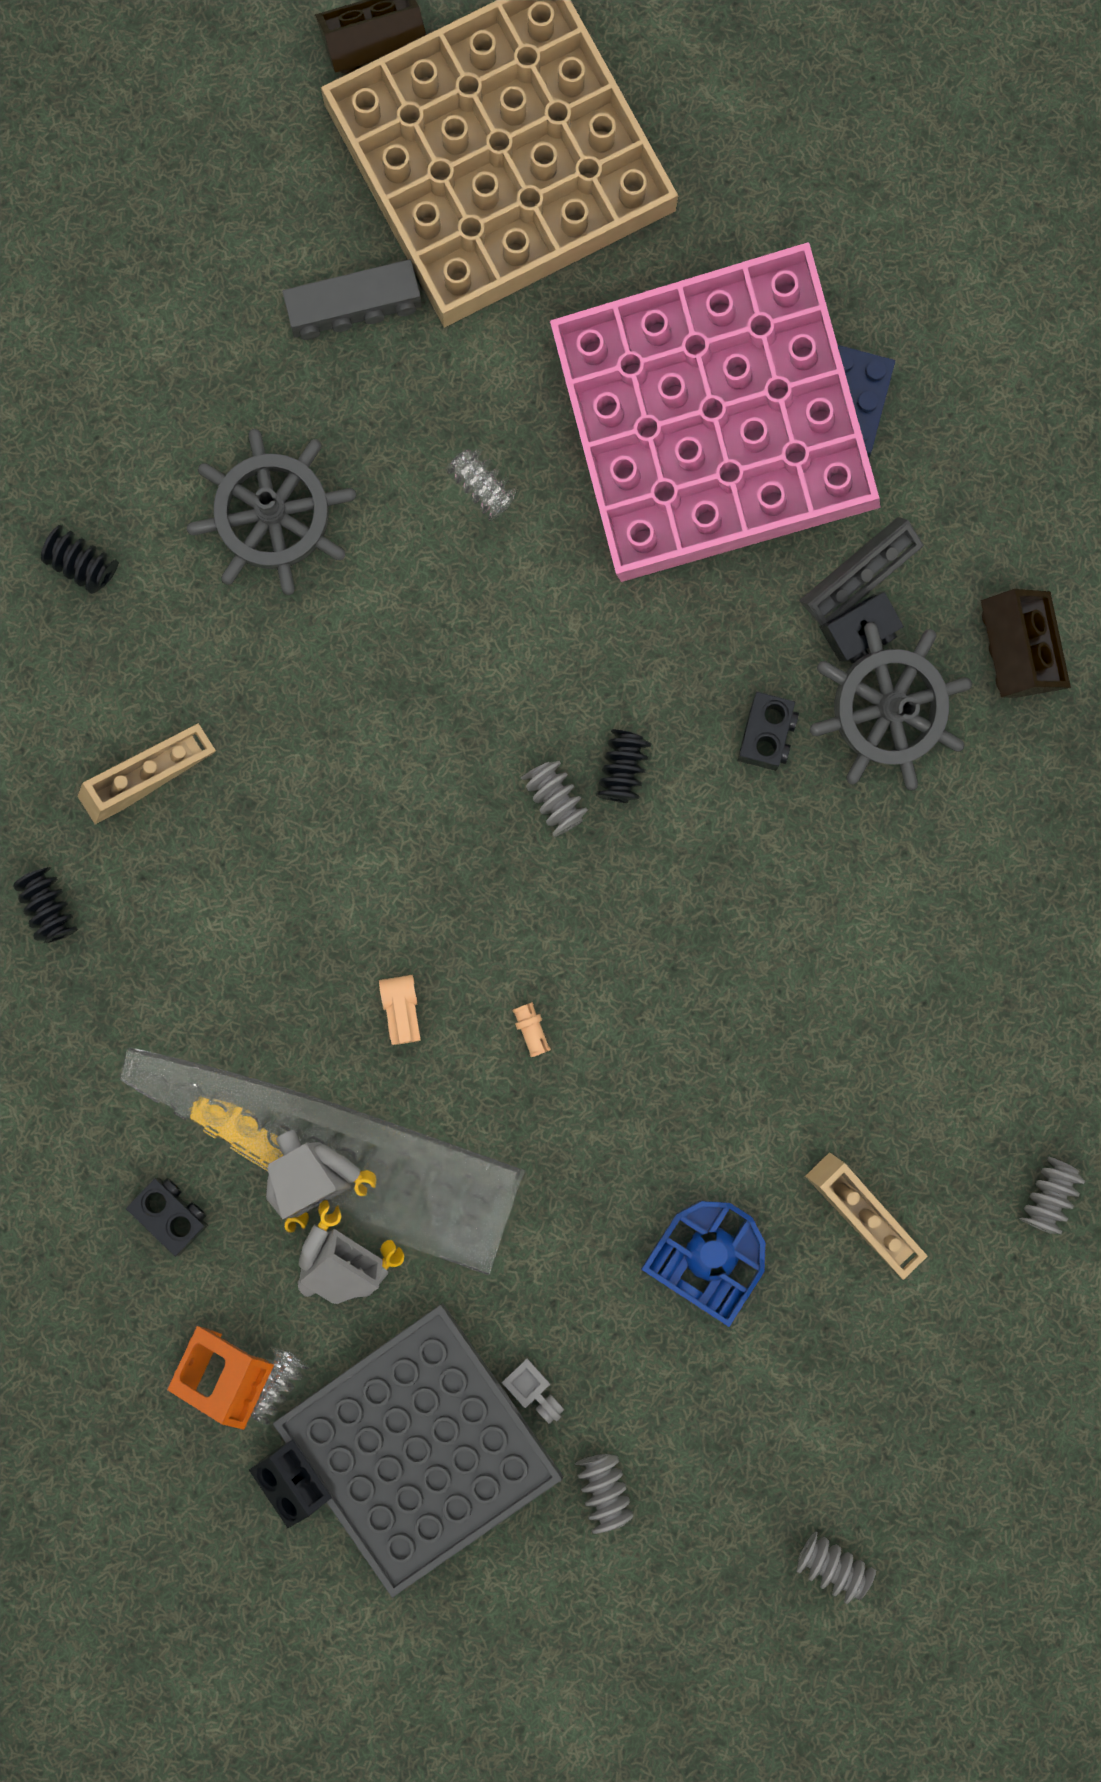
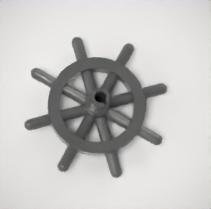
[187,429,356,595]
[810,622,972,791]

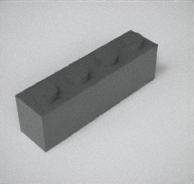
[282,259,422,340]

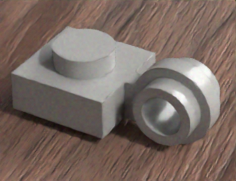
[502,1359,564,1424]

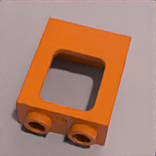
[167,1326,274,1430]

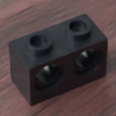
[737,691,799,771]
[126,1178,208,1257]
[249,1439,332,1528]

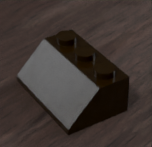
[315,0,426,73]
[981,589,1071,698]

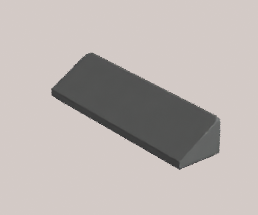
[799,517,924,625]

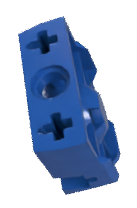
[641,1201,766,1327]

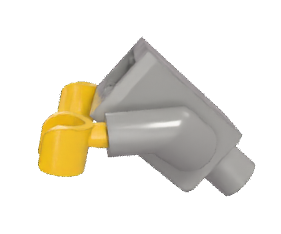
[266,1130,377,1233]
[298,1200,404,1304]

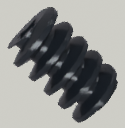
[41,525,119,594]
[596,729,652,803]
[13,867,78,943]

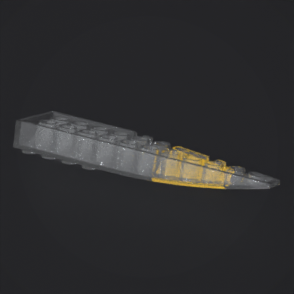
[120,1047,525,1275]

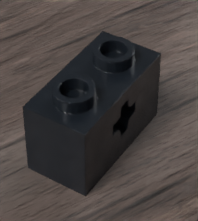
[819,592,904,663]

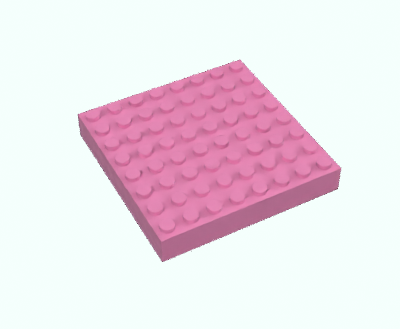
[550,242,880,582]

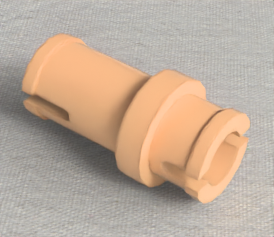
[512,1002,551,1057]

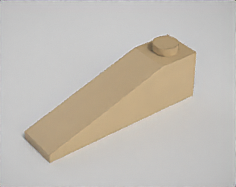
[77,723,216,824]
[805,1152,928,1280]

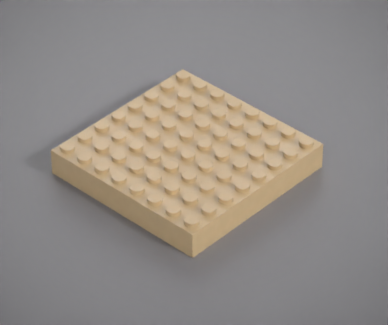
[321,0,678,328]

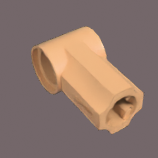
[379,975,421,1045]

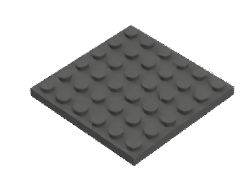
[272,1303,564,1598]

